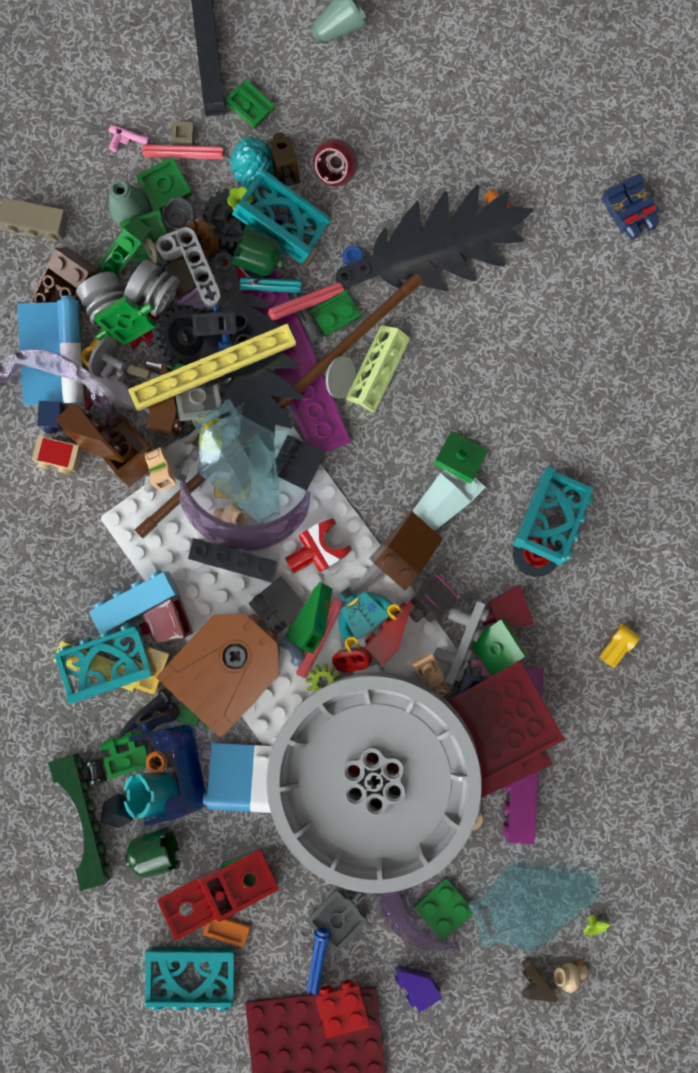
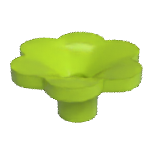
[227,187,253,210]
[583,915,610,936]

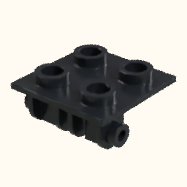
[269,435,325,491]
[248,576,305,635]

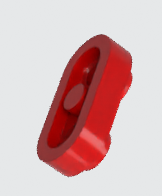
[332,647,372,673]

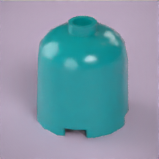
[124,772,180,819]

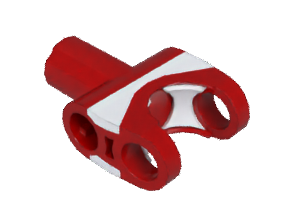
[285,518,353,574]

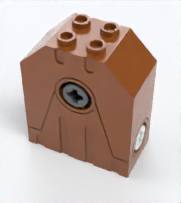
[156,613,281,738]

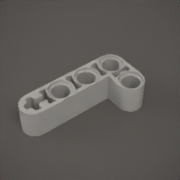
[157,227,222,310]

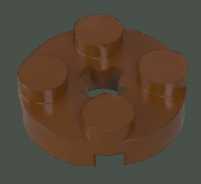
[184,219,219,262]

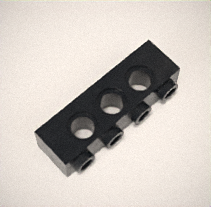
[188,538,278,583]

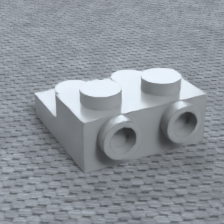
[175,382,223,421]

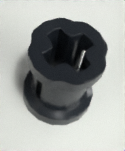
[84,759,107,785]

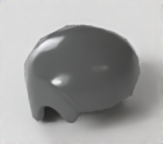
[162,197,194,230]

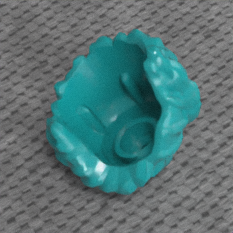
[229,137,274,189]

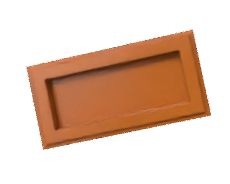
[203,918,251,948]

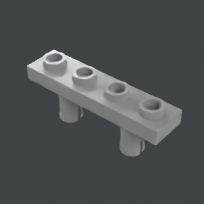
[433,601,490,685]

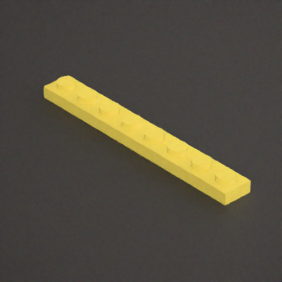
[128,324,296,411]

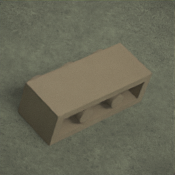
[0,197,68,242]

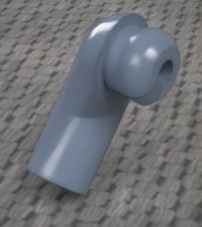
[279,637,305,666]

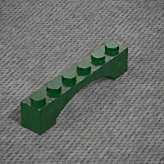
[48,753,112,891]

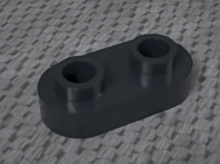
[136,702,180,732]

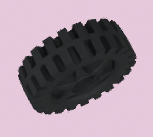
[202,187,257,252]
[152,304,206,367]

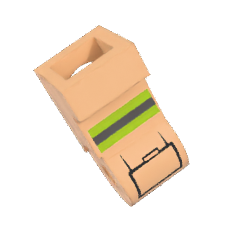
[145,447,177,491]

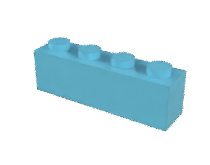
[89,570,180,634]

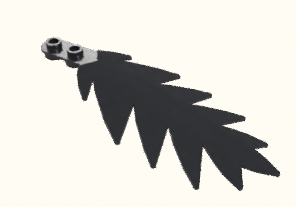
[336,184,533,291]
[198,252,303,452]

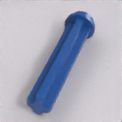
[307,926,332,995]

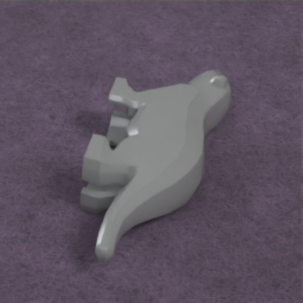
[84,368,150,413]
[144,425,201,493]

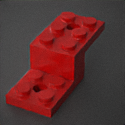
[156,849,279,941]

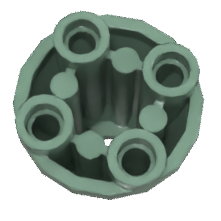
[310,0,368,44]
[108,180,150,226]

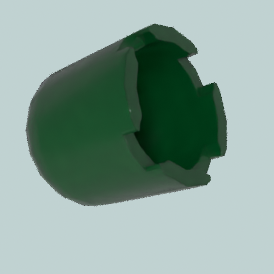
[231,224,285,276]
[125,826,181,878]

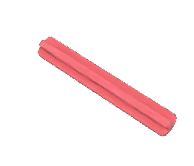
[142,144,224,159]
[268,282,344,320]
[296,599,343,678]

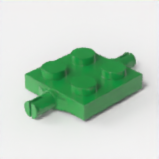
[94,295,156,345]

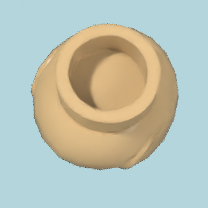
[213,502,248,528]
[554,961,589,993]

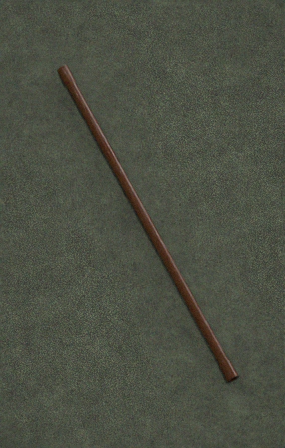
[134,273,423,538]

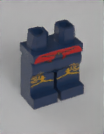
[601,173,660,240]

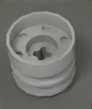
[124,259,179,317]
[76,272,124,326]

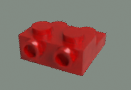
[315,979,370,1039]

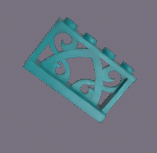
[232,169,331,264]
[512,466,594,566]
[53,624,155,704]
[144,947,236,1011]

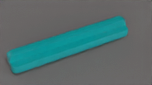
[240,277,302,293]

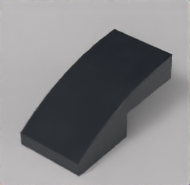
[192,312,237,336]

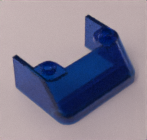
[128,724,205,826]

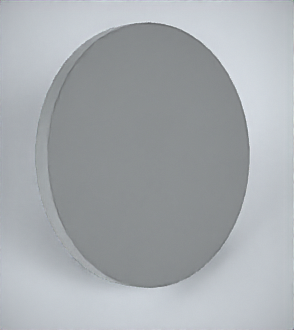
[89,336,126,379]
[322,356,356,399]

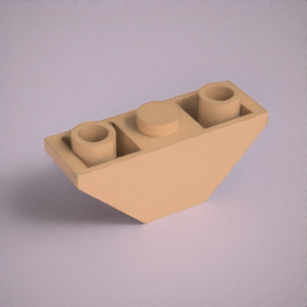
[410,651,450,697]

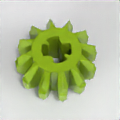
[305,663,341,694]

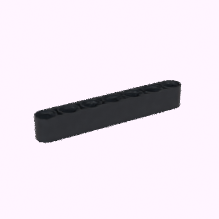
[191,0,226,117]

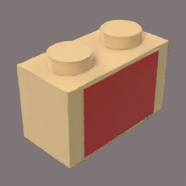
[32,436,83,475]

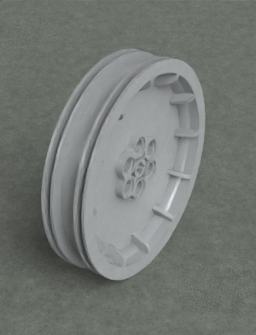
[267,672,481,893]

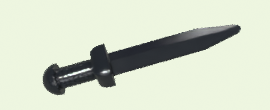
[120,689,173,735]

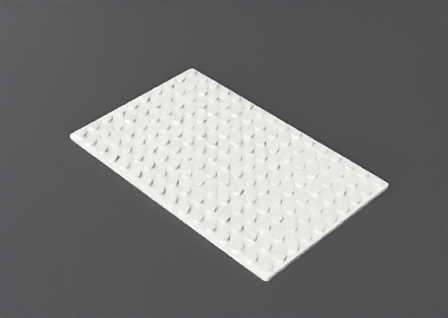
[101,416,468,746]

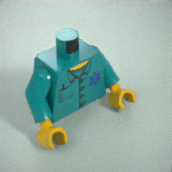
[338,587,403,653]

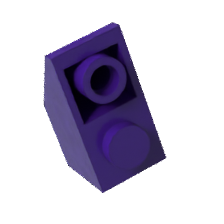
[394,965,442,1013]

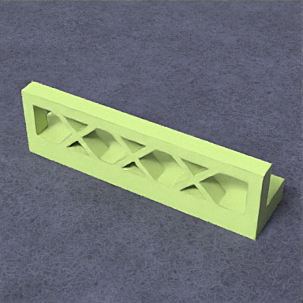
[346,325,410,412]

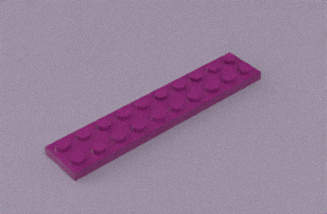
[237,268,351,453]

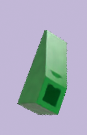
[97,216,152,276]
[285,581,333,654]

